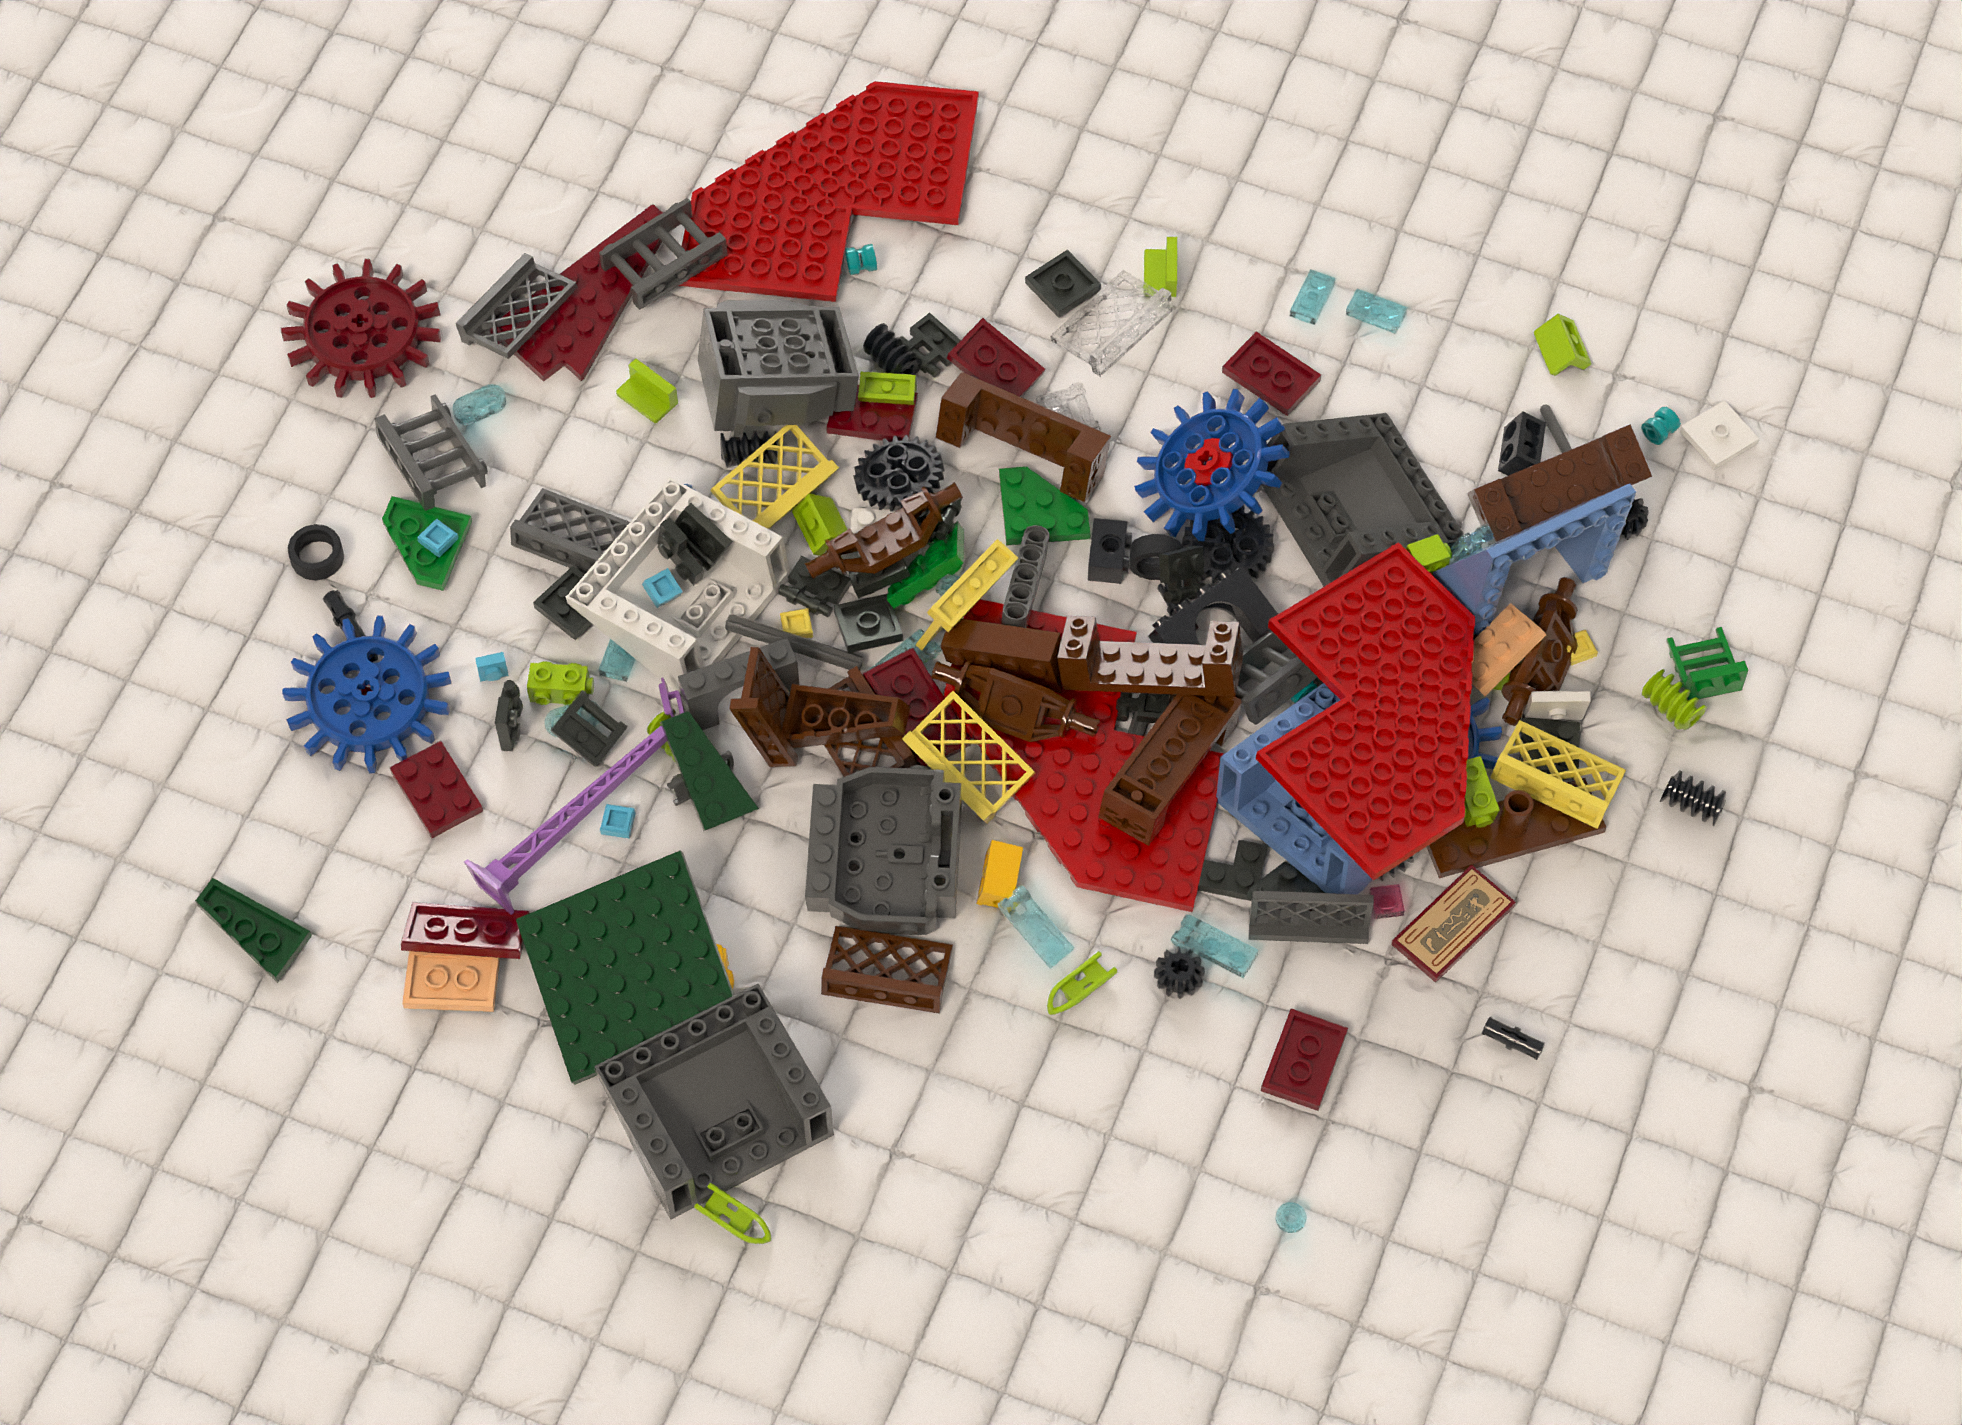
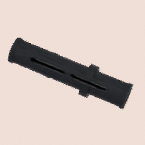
[323,590,379,663]

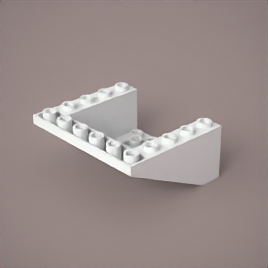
[566,477,791,692]

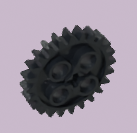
[853,435,945,512]
[1182,505,1274,585]

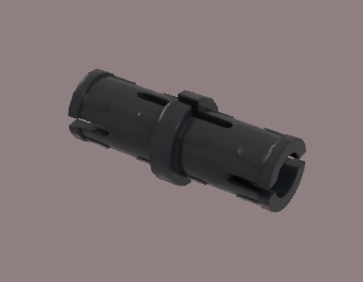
[1482,1017,1545,1060]

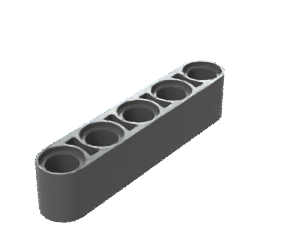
[1001,525,1049,628]

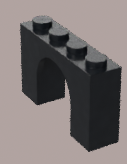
[1148,566,1278,645]

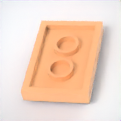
[1472,603,1546,696]
[402,951,500,1012]

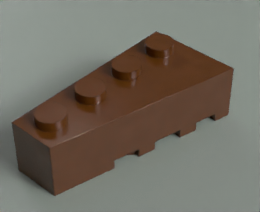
[940,619,1062,693]
[782,684,911,748]

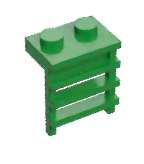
[1666,627,1749,701]

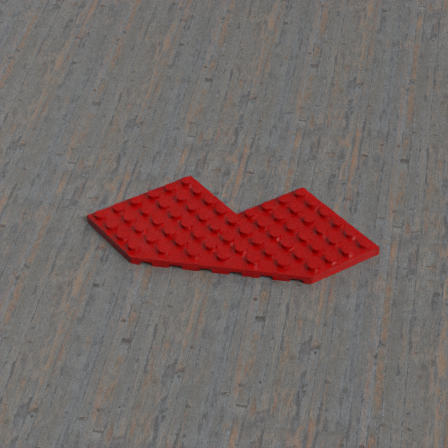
[679,81,979,302]
[1255,542,1475,881]
[944,599,1224,912]

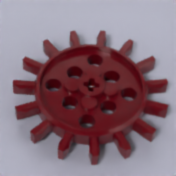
[281,259,441,398]

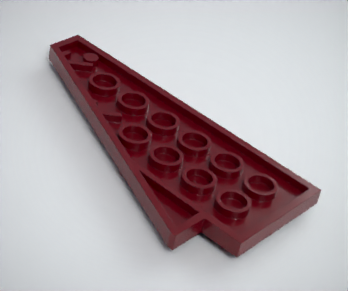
[490,204,663,382]

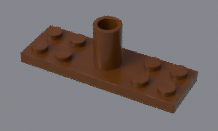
[1427,778,1606,879]

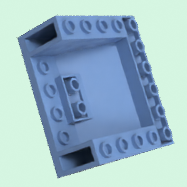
[1433,483,1636,635]
[1216,683,1372,894]

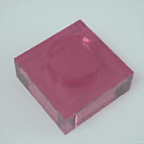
[1369,884,1405,919]

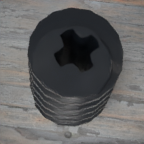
[863,323,922,375]
[720,430,778,468]
[1660,770,1726,826]

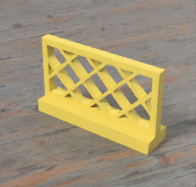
[710,425,839,529]
[916,539,1018,651]
[902,691,1035,824]
[1490,720,1626,829]

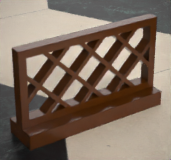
[729,647,798,767]
[824,666,918,777]
[821,926,953,1014]

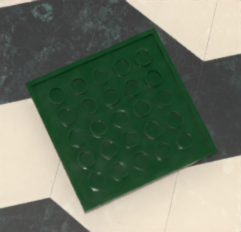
[516,850,734,1085]

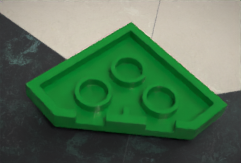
[999,467,1090,546]
[382,496,472,591]
[887,521,964,608]

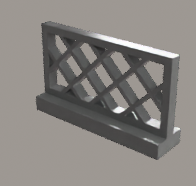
[455,253,578,359]
[510,488,630,574]
[1248,891,1374,944]

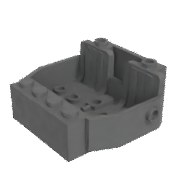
[698,299,859,437]
[805,765,962,935]

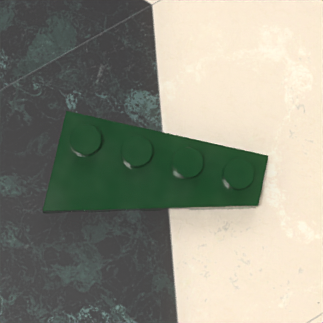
[660,711,759,831]
[195,878,312,983]

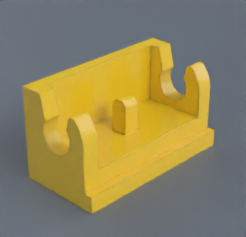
[976,840,1023,908]

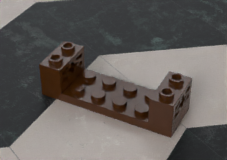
[936,372,1111,502]
[1467,424,1653,545]
[1057,616,1243,697]
[1098,694,1242,846]

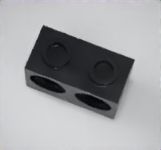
[1498,411,1546,476]

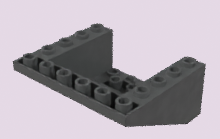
[1261,413,1468,587]
[594,984,834,1220]

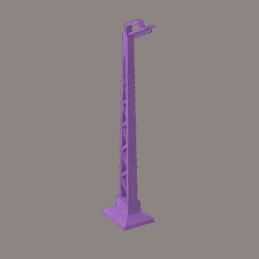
[463,677,685,915]

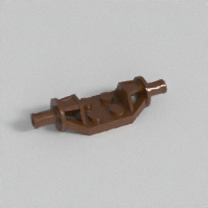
[805,482,963,579]
[1501,577,1578,726]
[931,661,1101,742]

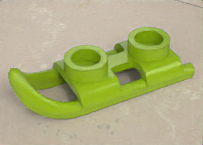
[1047,951,1118,1015]
[694,1183,771,1244]

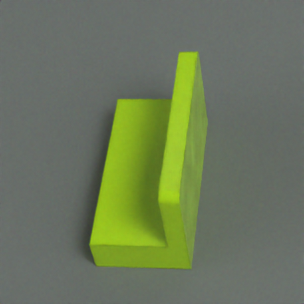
[1144,237,1177,297]
[1534,314,1592,376]
[616,358,678,423]
[858,371,917,405]
[792,493,848,556]

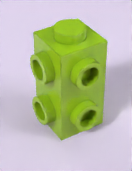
[527,661,594,706]
[1464,756,1500,828]

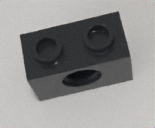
[1088,518,1132,584]

